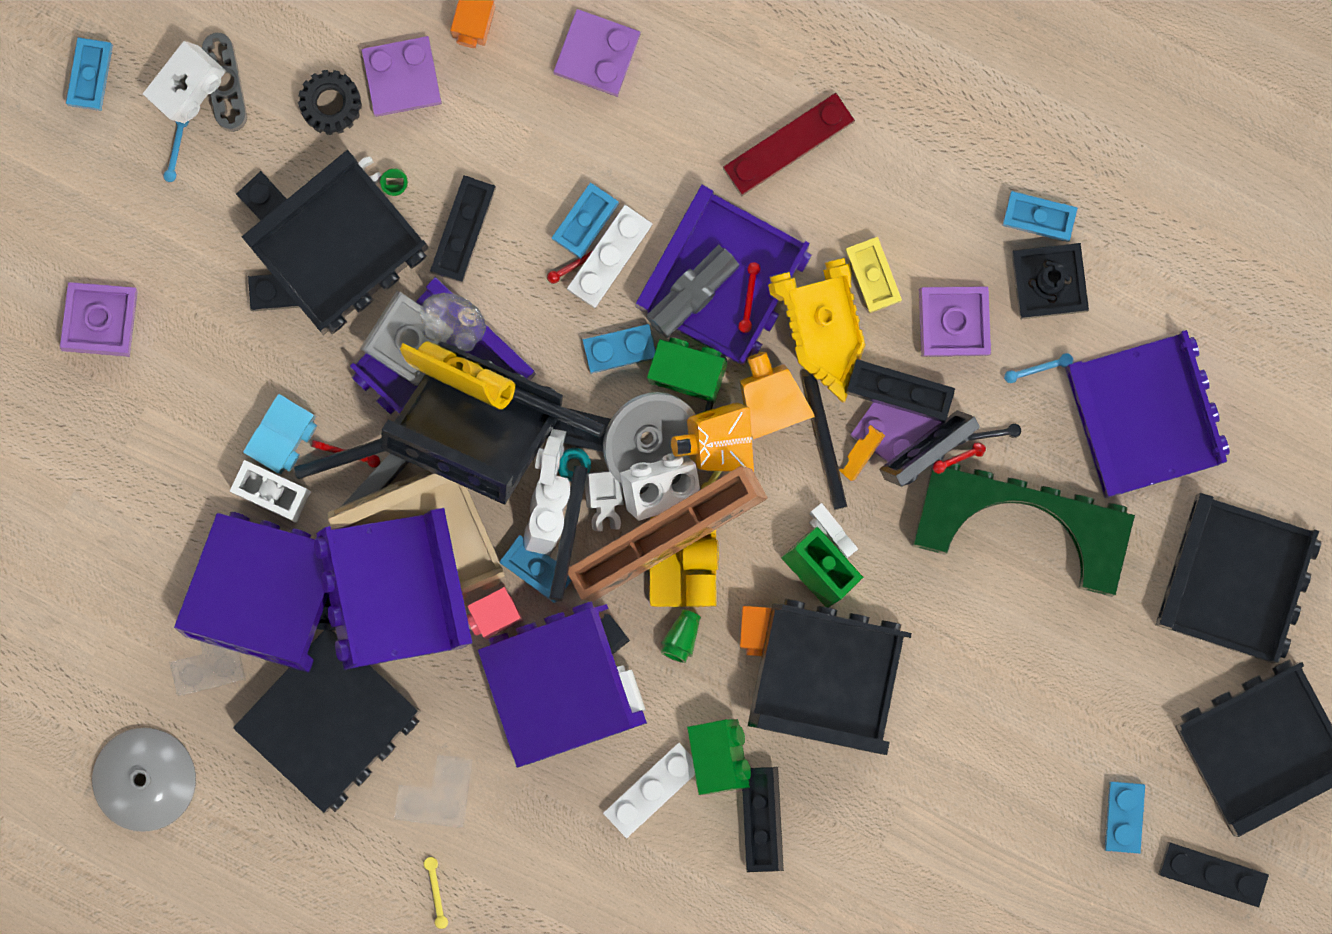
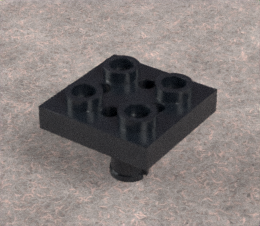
[1012,243,1089,320]

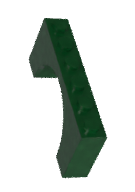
[912,464,1135,597]

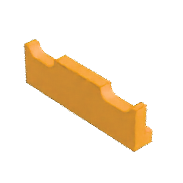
[839,425,885,481]

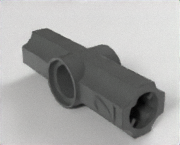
[646,245,740,338]

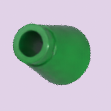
[661,609,701,663]

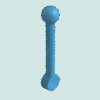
[163,121,189,182]
[1004,353,1073,384]

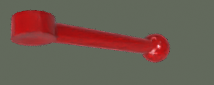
[547,250,593,284]
[739,262,761,333]
[311,440,381,468]
[932,442,986,474]

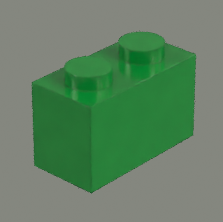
[647,337,727,403]
[781,527,864,608]
[687,719,751,795]

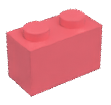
[467,587,523,639]

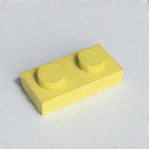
[845,237,902,314]

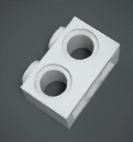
[620,453,700,521]

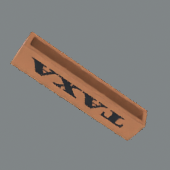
[568,466,768,601]

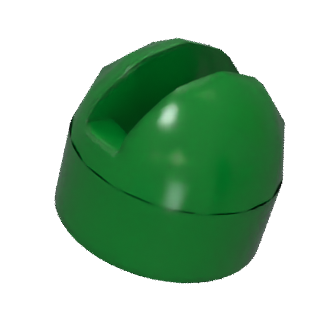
[380,168,408,196]

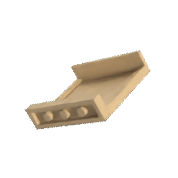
[328,470,505,600]

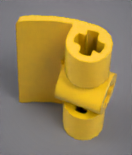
[400,341,515,409]
[650,515,719,607]

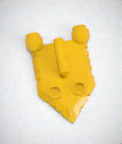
[768,258,866,403]

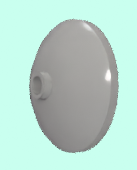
[603,392,696,493]
[92,728,196,832]

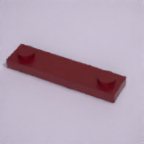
[723,93,855,197]

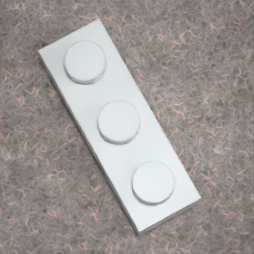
[567,205,653,309]
[603,743,695,839]

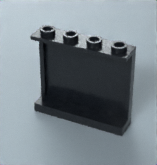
[241,149,429,335]
[381,341,563,505]
[1155,493,1322,663]
[747,599,912,755]
[233,630,421,813]
[1175,659,1332,837]

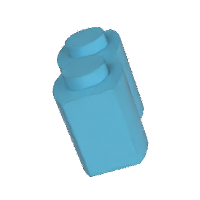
[243,394,318,475]

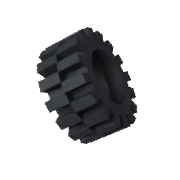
[298,70,362,135]

